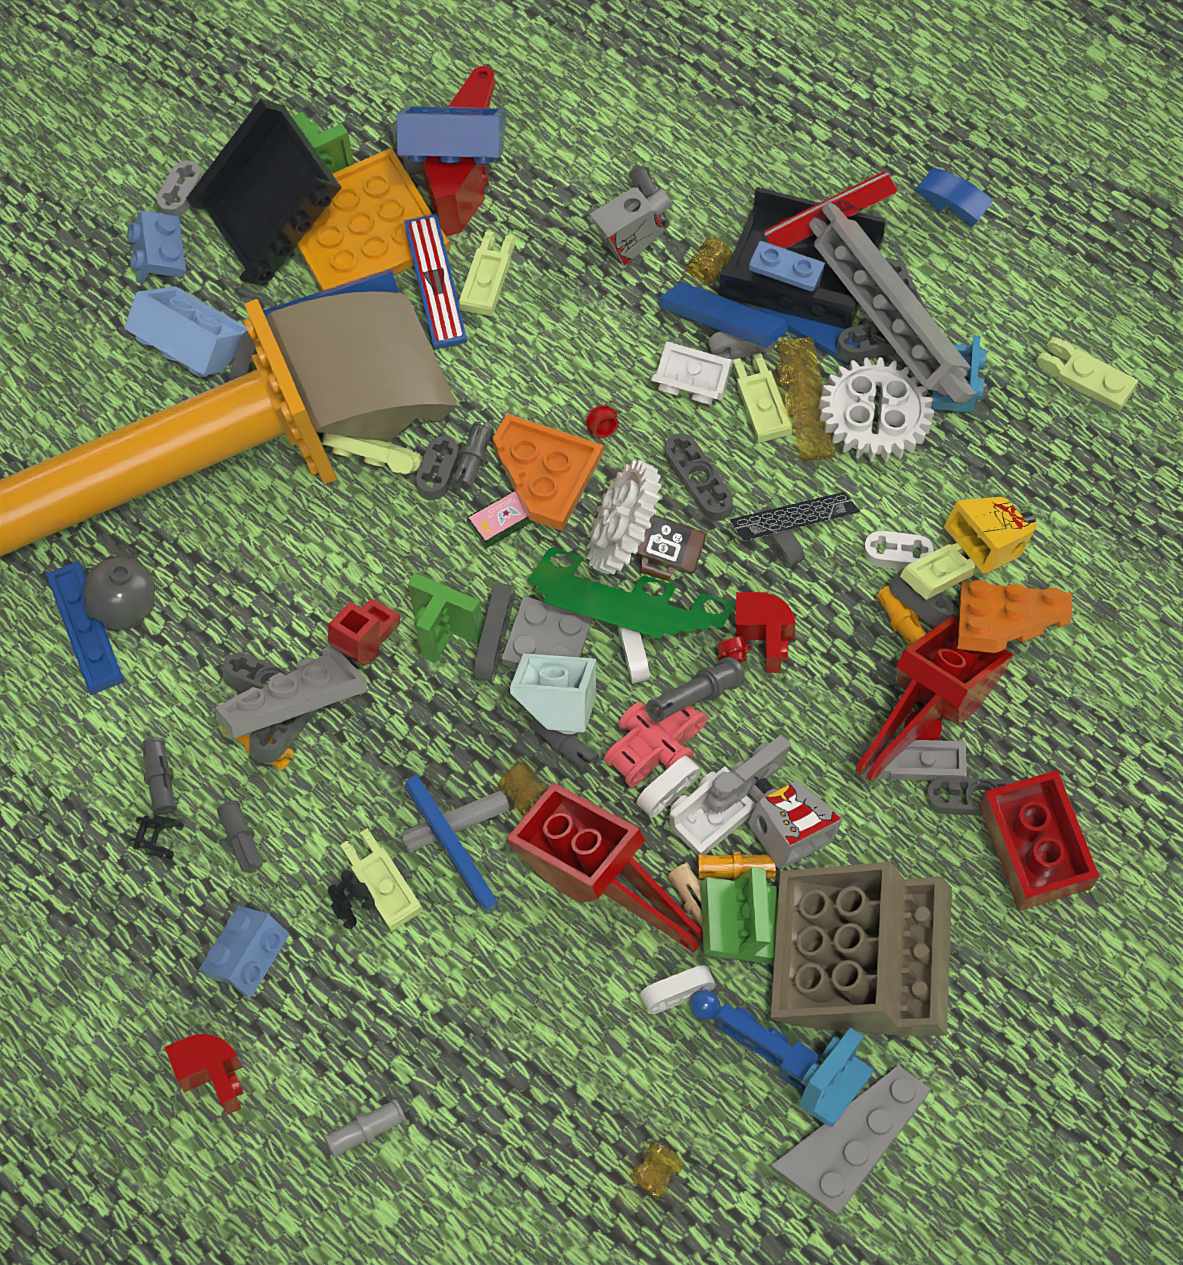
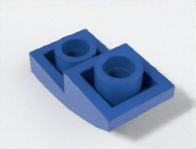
[915,167,994,227]

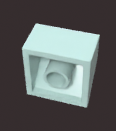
[510,653,596,734]

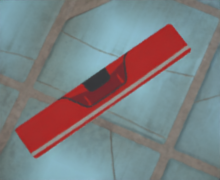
[764,171,898,249]

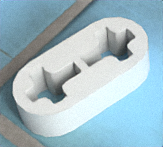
[864,531,934,569]
[618,626,650,684]
[636,756,701,818]
[640,965,716,1014]

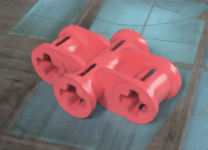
[604,702,708,787]

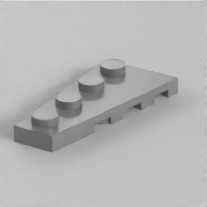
[215,645,367,738]
[771,1065,931,1218]

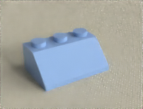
[124,286,248,377]

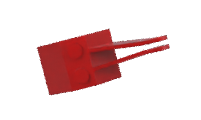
[421,66,495,236]
[855,615,1014,782]
[506,782,703,953]

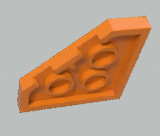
[493,414,604,531]
[957,580,1072,653]

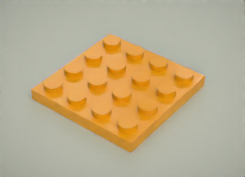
[296,148,450,291]

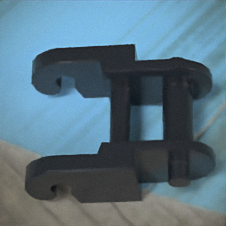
[128,815,184,859]
[327,870,375,929]

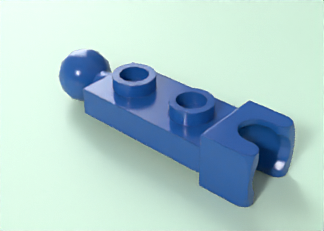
[689,989,821,1092]

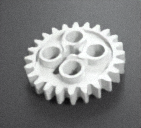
[819,357,934,462]
[586,460,661,575]

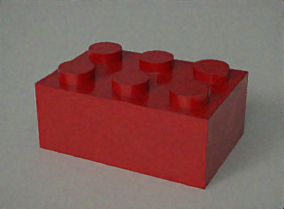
[979,770,1100,911]

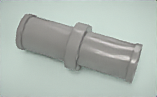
[323,1099,406,1158]

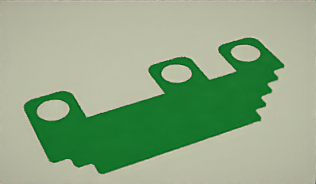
[527,547,734,639]

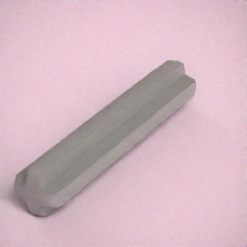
[402,791,509,851]

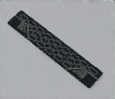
[730,492,861,541]

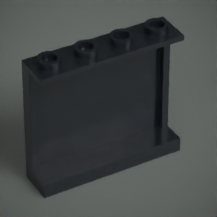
[186,99,342,286]
[719,187,886,329]

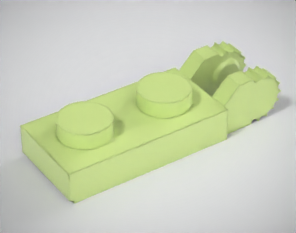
[459,231,515,316]
[1036,337,1138,412]
[732,353,792,443]
[321,433,422,475]
[900,543,980,600]
[340,828,424,931]

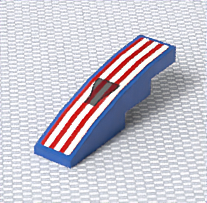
[404,214,467,349]

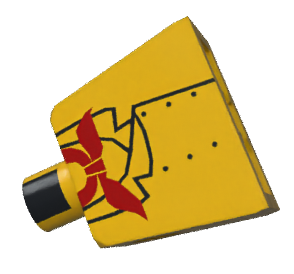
[944,497,1037,574]

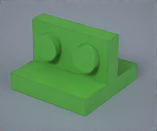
[293,112,354,173]
[407,573,484,663]
[700,867,778,964]

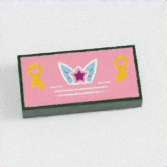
[466,490,534,549]

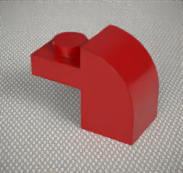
[736,592,796,673]
[328,598,401,665]
[165,1034,244,1115]

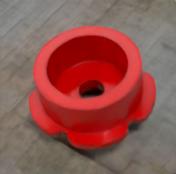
[585,405,619,438]
[716,636,752,663]

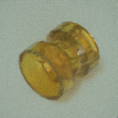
[687,237,733,286]
[498,763,548,816]
[629,1142,685,1199]

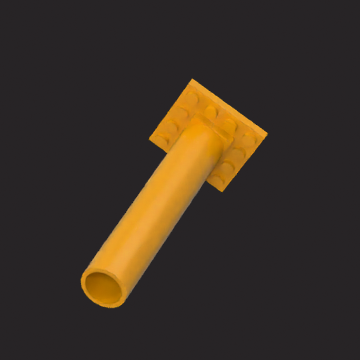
[0,299,337,557]

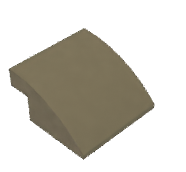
[266,291,458,442]
[771,862,952,1036]

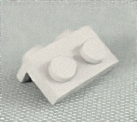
[651,341,734,405]
[669,767,756,856]

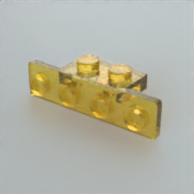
[779,337,835,461]

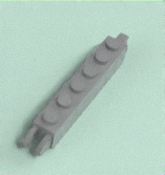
[809,202,975,404]

